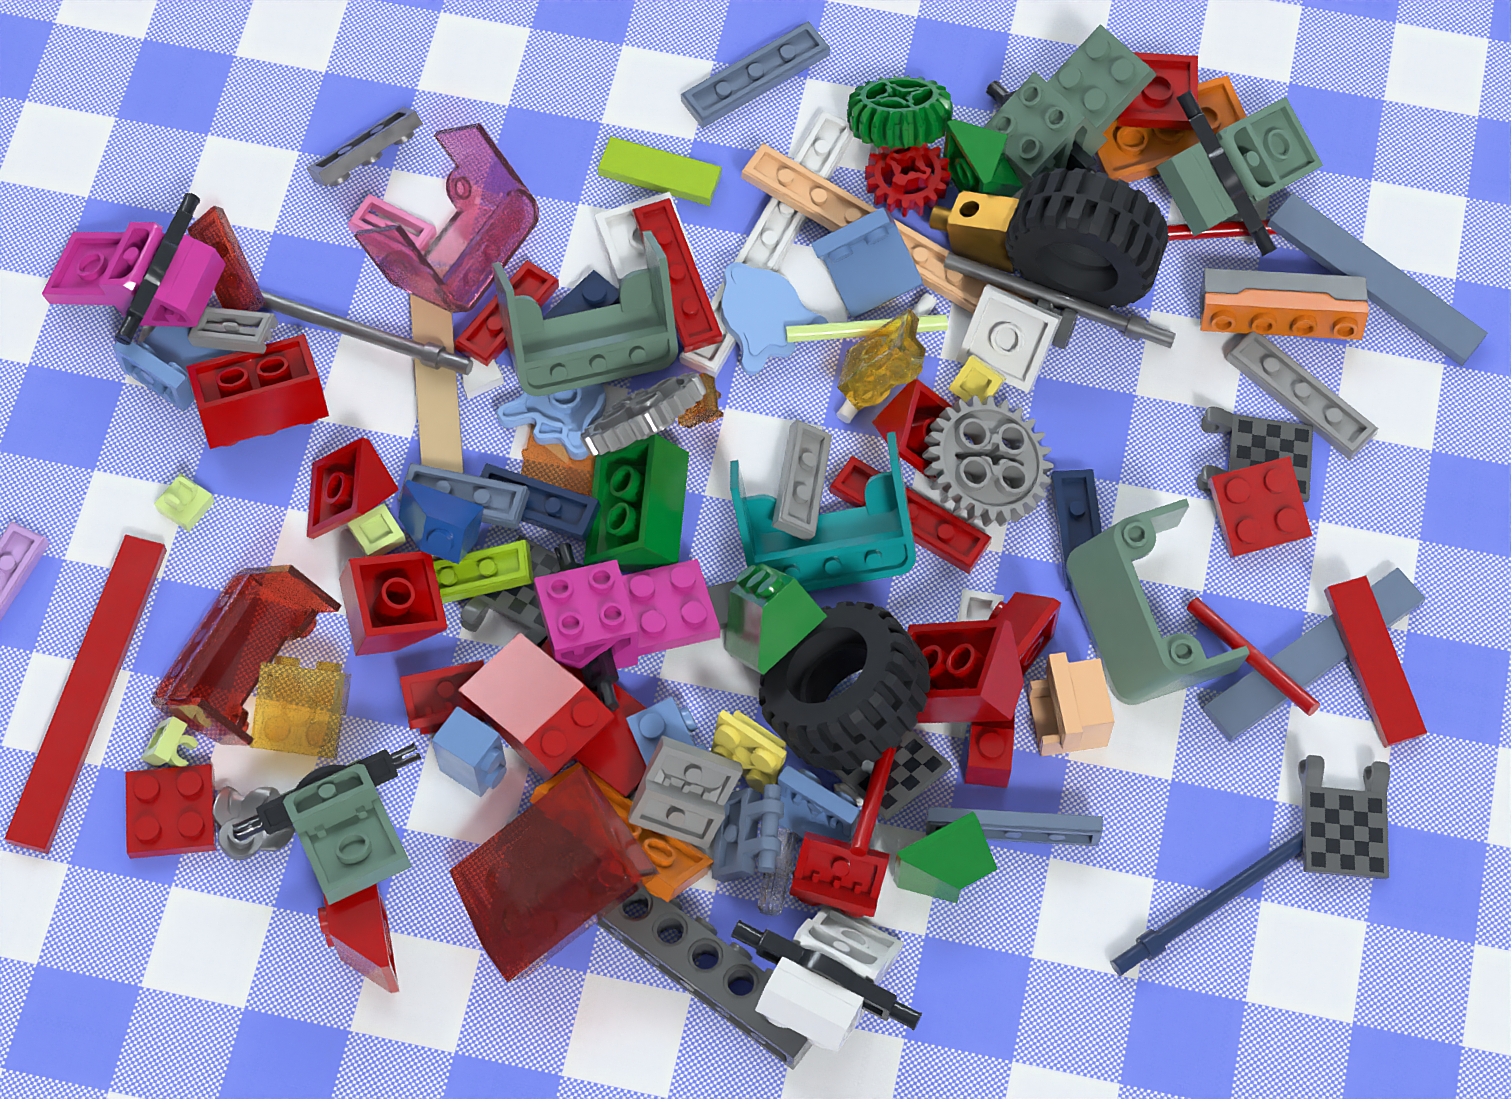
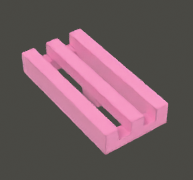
[348,194,437,264]

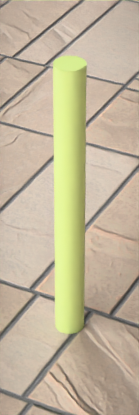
[785,314,948,343]

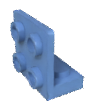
[811,207,923,318]
[113,326,234,412]

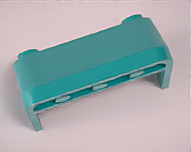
[730,432,916,592]

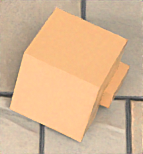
[1027,652,1115,756]

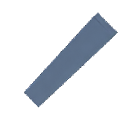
[1267,193,1488,366]
[1203,567,1425,742]

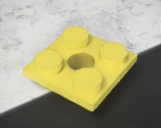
[711,709,787,794]

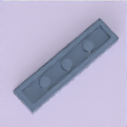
[681,21,830,129]
[926,807,1103,846]

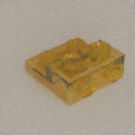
[837,308,926,411]
[250,655,352,759]

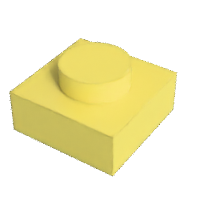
[948,355,1007,403]

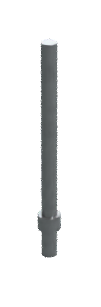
[943,252,1176,349]
[252,289,473,376]

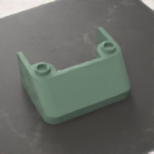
[492,230,678,396]
[1066,498,1250,705]

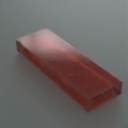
[187,206,266,326]

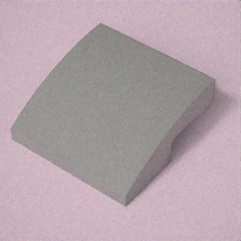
[628,735,743,849]

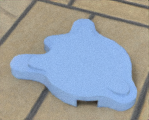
[720,262,828,375]
[497,383,606,460]

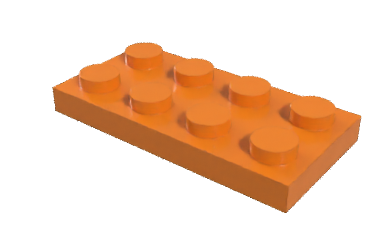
[1094,75,1247,183]
[529,762,714,902]

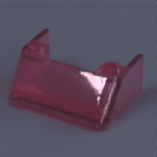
[354,123,539,313]

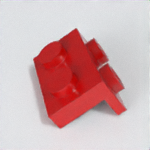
[400,659,486,735]
[789,831,890,917]

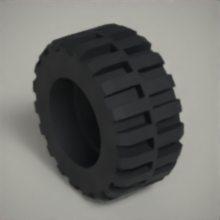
[1005,168,1169,309]
[758,601,930,770]

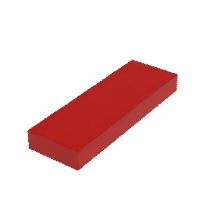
[454,260,559,366]

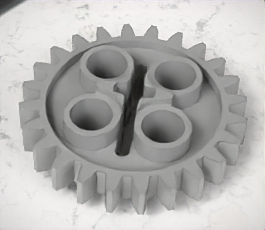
[580,372,707,456]
[922,395,1054,527]

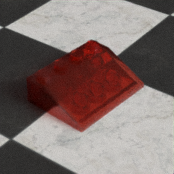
[449,766,660,983]

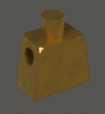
[929,191,1019,274]

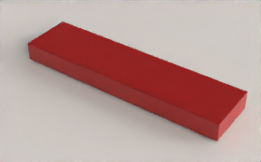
[632,198,723,354]
[829,456,992,574]
[1324,575,1427,748]

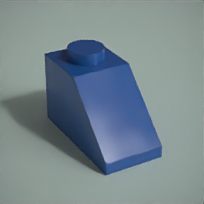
[398,480,484,564]

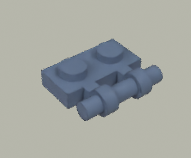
[712,784,784,883]

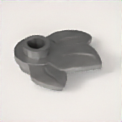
[213,786,295,860]

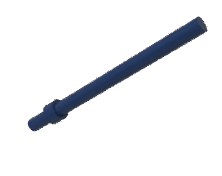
[1110,830,1303,976]

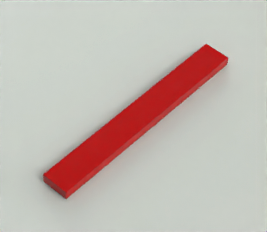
[4,534,167,854]

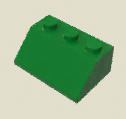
[583,434,689,573]
[725,563,827,675]

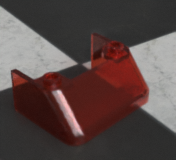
[151,565,342,746]

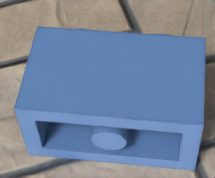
[431,706,507,797]

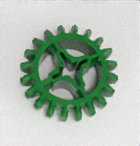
[847,75,953,150]

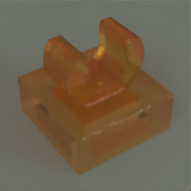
[678,373,723,429]

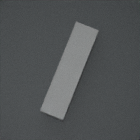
[1226,331,1379,460]

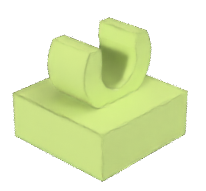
[154,473,215,532]
[348,503,406,557]
[141,716,199,767]

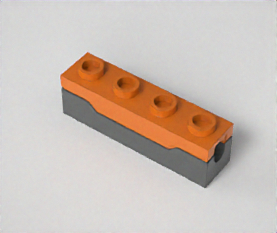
[1199,268,1369,340]

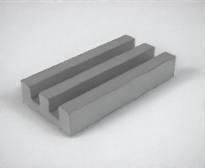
[187,307,279,354]

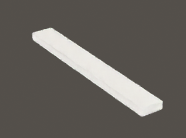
[679,110,854,379]

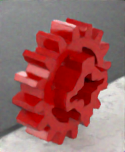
[865,143,951,218]

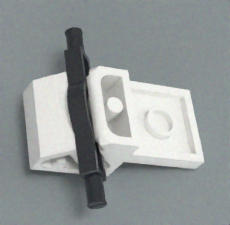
[731,905,923,1052]

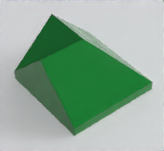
[943,119,1023,198]
[893,811,998,903]

